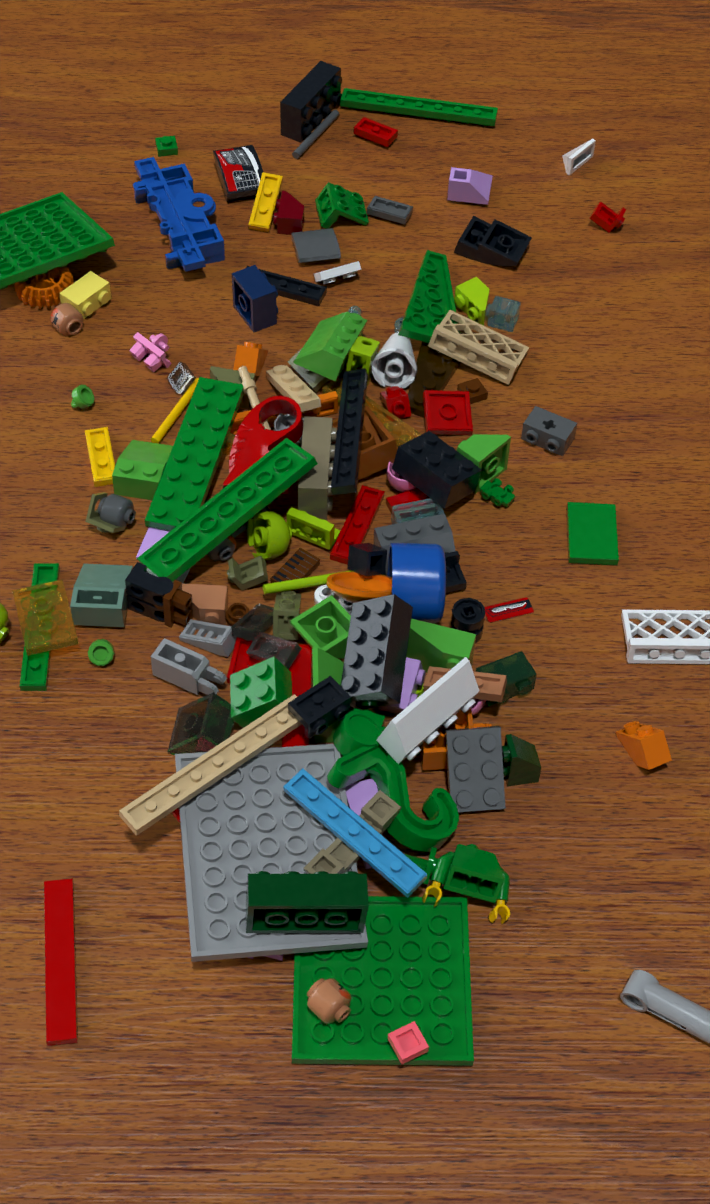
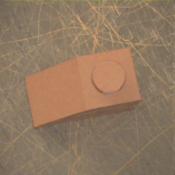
[182,583,228,625]

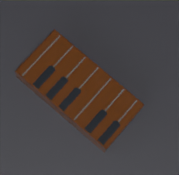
[270,548,320,591]

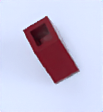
[273,191,304,235]

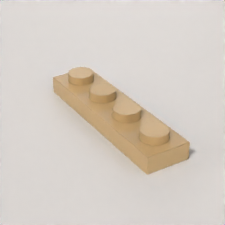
[266,365,321,412]

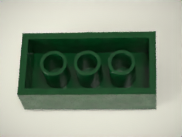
[246,871,369,933]

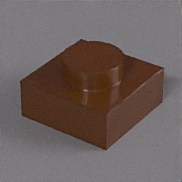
[457,378,488,404]

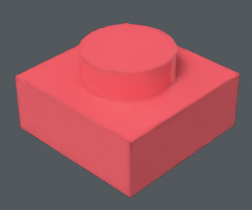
[387,1021,429,1064]

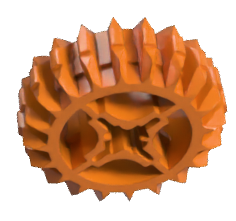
[14,266,74,309]

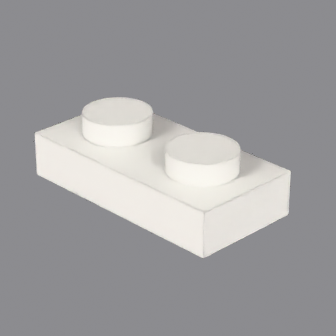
[314,261,361,284]

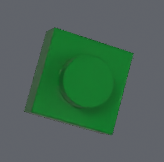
[155,136,178,157]

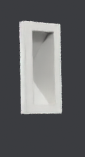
[562,139,596,175]

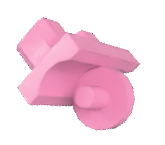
[129,332,172,372]

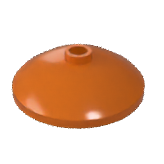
[326,572,392,603]

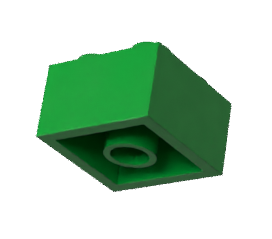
[230,656,292,728]

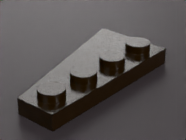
[408,341,461,418]

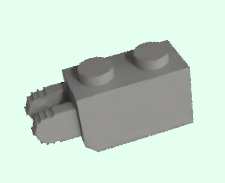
[151,638,227,696]

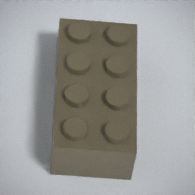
[298,416,337,520]

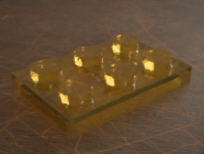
[12,580,78,656]

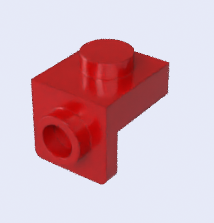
[590,201,626,233]
[380,386,411,421]

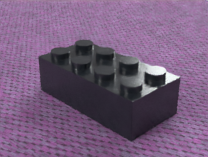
[280,61,342,143]
[341,594,413,710]

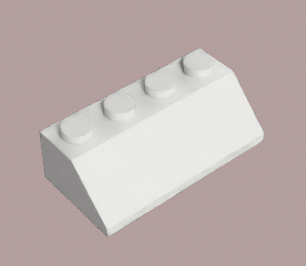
[376,657,479,764]

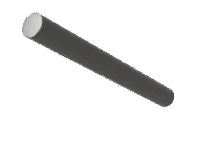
[292,110,339,159]

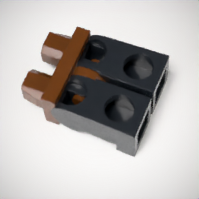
[125,562,193,628]

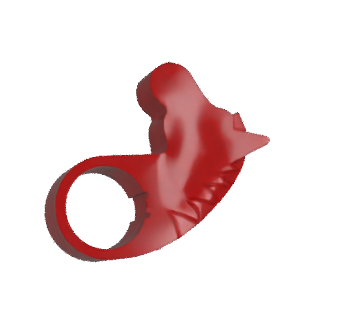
[223,396,303,495]

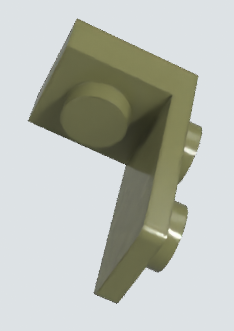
[273,590,301,640]

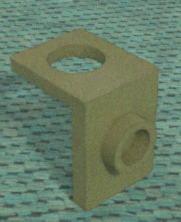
[85,492,126,533]

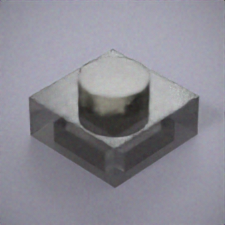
[167,362,196,395]

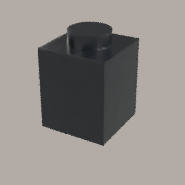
[347,543,387,576]

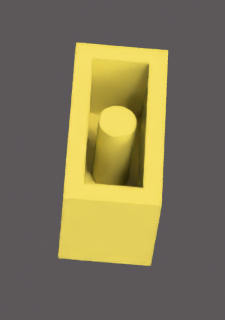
[59,271,111,319]

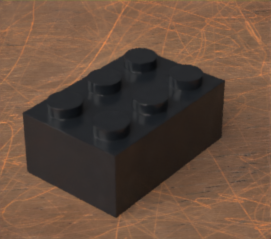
[392,431,482,509]

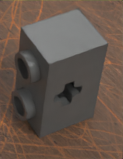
[521,406,577,456]

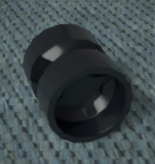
[450,598,485,643]

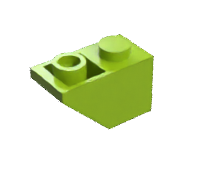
[454,277,490,326]

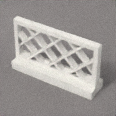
[621,610,710,664]

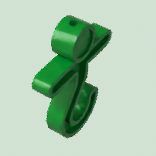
[327,710,459,852]

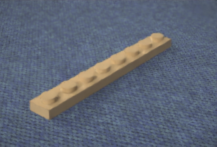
[119,694,302,836]

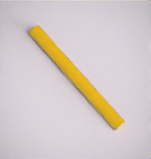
[151,378,199,444]

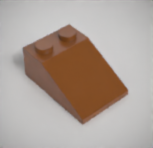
[332,406,397,480]

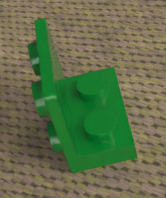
[315,182,369,229]

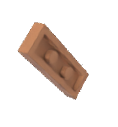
[423,666,507,702]

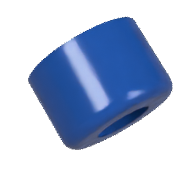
[387,543,446,624]

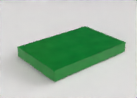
[567,502,619,565]

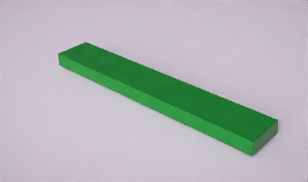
[19,563,60,691]

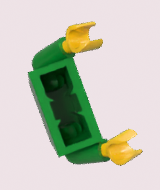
[422,844,510,924]

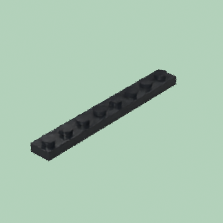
[331,368,368,495]

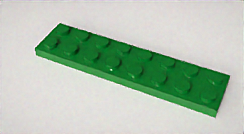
[145,377,244,531]
[137,438,318,582]

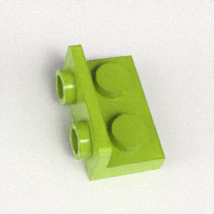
[287,507,340,550]

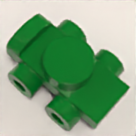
[479,478,515,507]

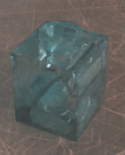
[485,296,521,332]

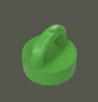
[71,385,94,409]
[88,639,115,666]

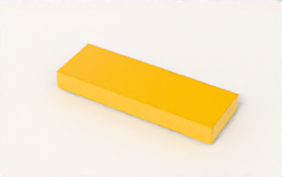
[248,172,283,232]
[85,427,115,487]

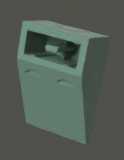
[70,564,133,627]

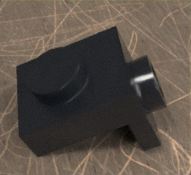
[445,551,467,593]

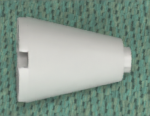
[372,332,417,388]

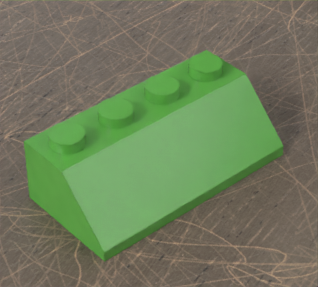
[294,312,367,382]

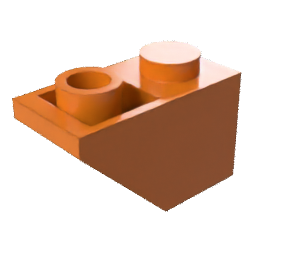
[233,342,268,376]
[615,721,672,770]

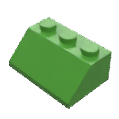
[312,647,344,743]

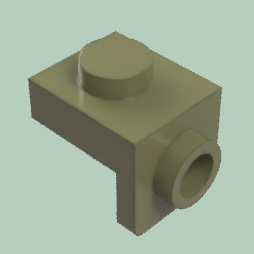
[227,556,268,591]

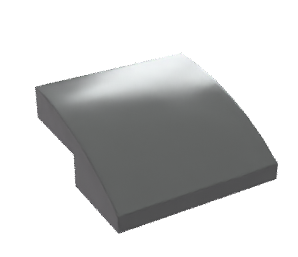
[291,228,341,263]

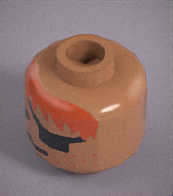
[50,303,84,336]
[307,978,351,1024]

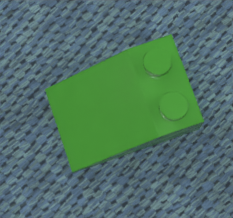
[112,440,173,500]
[406,618,476,673]

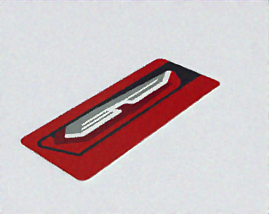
[485,597,534,623]

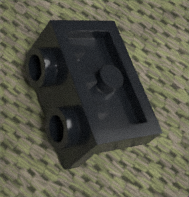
[288,676,351,739]

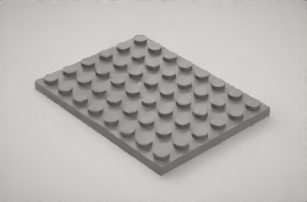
[175,744,368,962]

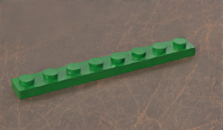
[340,88,498,126]

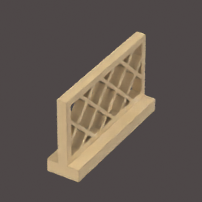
[428,310,529,385]

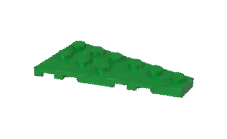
[398,250,460,343]

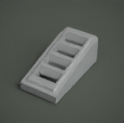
[179,619,237,657]

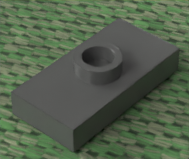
[367,196,413,224]

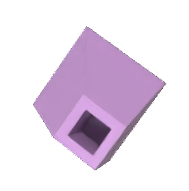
[447,167,493,205]

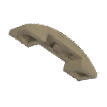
[303,790,401,874]

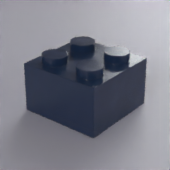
[232,265,278,333]

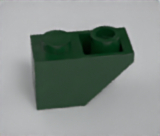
[502,734,541,787]

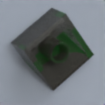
[167,692,235,755]

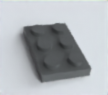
[445,726,506,812]

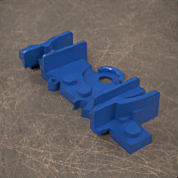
[133,157,225,272]

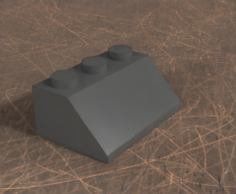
[374,513,456,576]

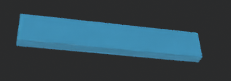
[283,768,427,898]

